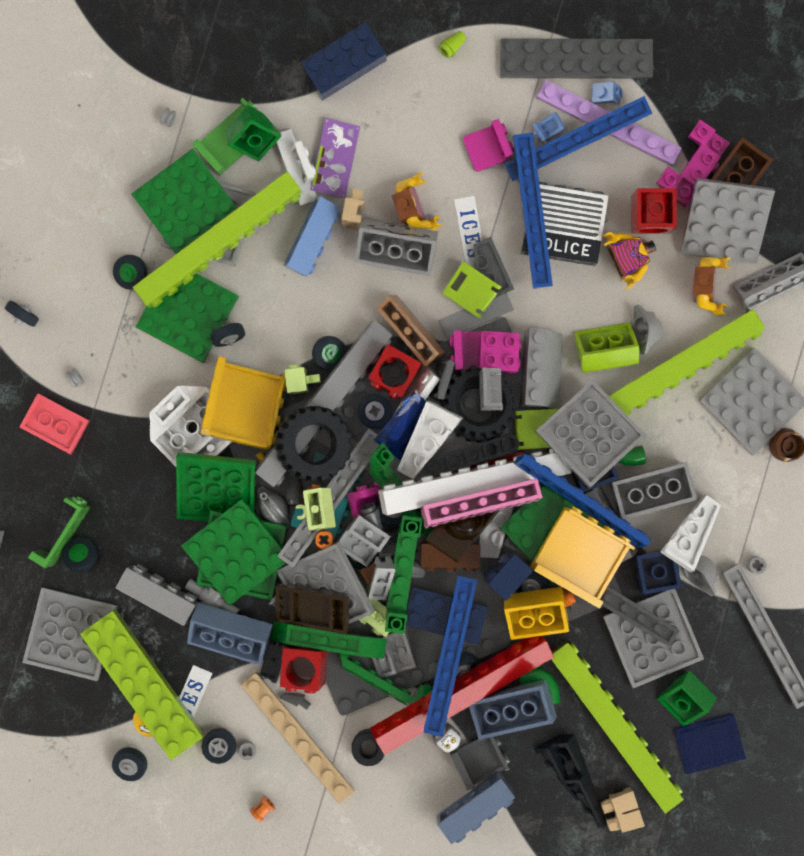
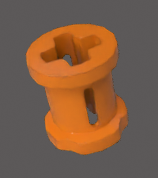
[315,530,334,548]
[250,796,276,822]

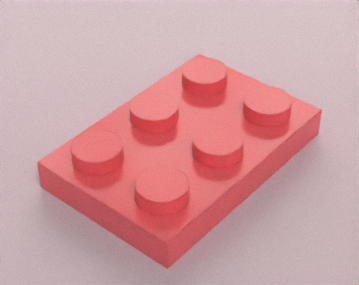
[20,394,90,454]

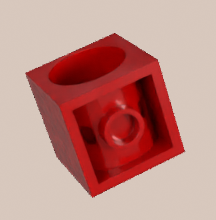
[631,188,677,234]
[368,344,422,400]
[280,644,328,694]

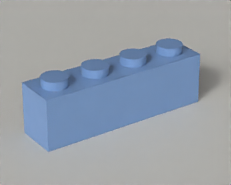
[283,196,340,276]

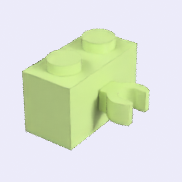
[284,364,321,395]
[296,488,336,530]
[359,599,389,637]

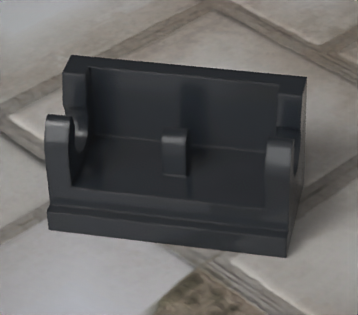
[259,638,287,683]

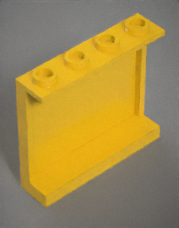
[200,356,287,450]
[530,506,635,609]

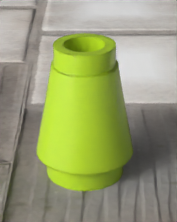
[438,31,467,58]

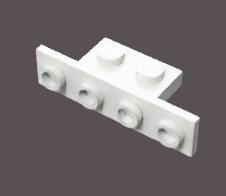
[276,129,317,206]

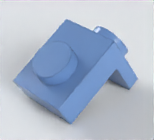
[592,81,623,105]
[533,112,566,141]

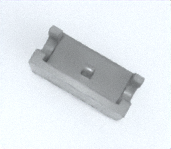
[479,368,503,410]
[367,556,395,600]

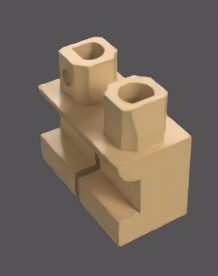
[341,189,365,230]
[600,787,644,833]

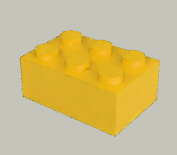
[504,587,569,640]

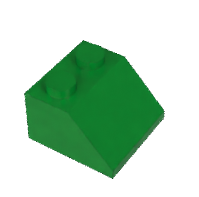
[225,105,282,162]
[657,670,717,726]

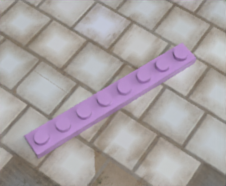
[536,80,681,166]

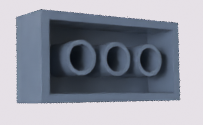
[187,603,272,665]
[469,679,557,740]
[436,772,515,844]

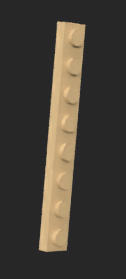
[241,672,354,804]

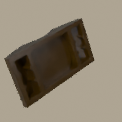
[426,511,499,563]
[275,584,349,635]

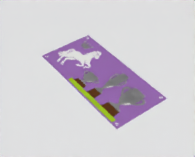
[310,118,360,198]

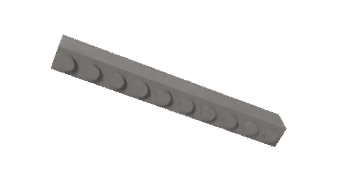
[255,320,392,487]

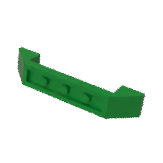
[370,443,434,537]
[385,515,423,634]
[271,620,387,659]
[337,653,433,706]

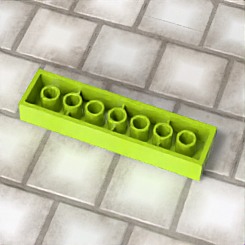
[80,608,204,760]

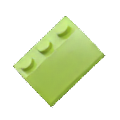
[574,322,639,373]

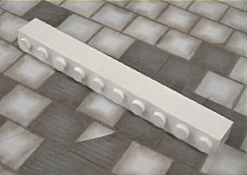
[378,449,572,515]

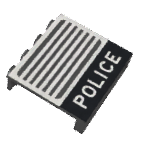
[520,182,608,266]

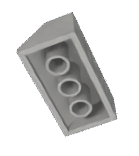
[520,328,563,409]

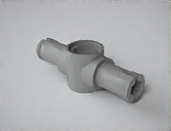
[185,579,240,614]

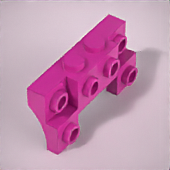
[656,120,730,207]

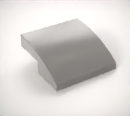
[336,515,391,567]
[372,629,418,678]

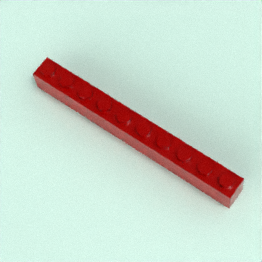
[370,636,554,755]

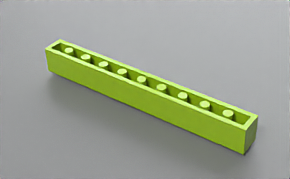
[132,171,303,308]
[608,309,766,416]
[551,640,684,814]

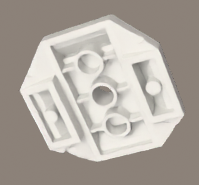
[149,386,232,467]

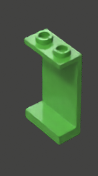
[192,98,257,176]
[28,496,90,568]

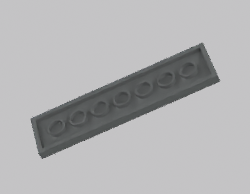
[500,38,653,79]

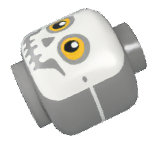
[432,723,461,753]

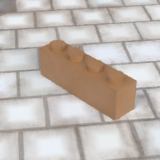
[377,295,445,367]

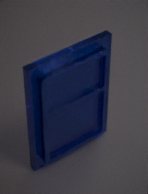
[374,391,426,461]
[674,714,746,775]

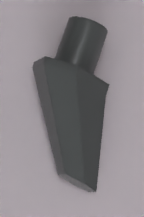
[280,692,311,710]

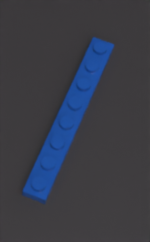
[504,96,652,182]
[513,133,553,289]
[514,454,651,548]
[423,576,477,737]

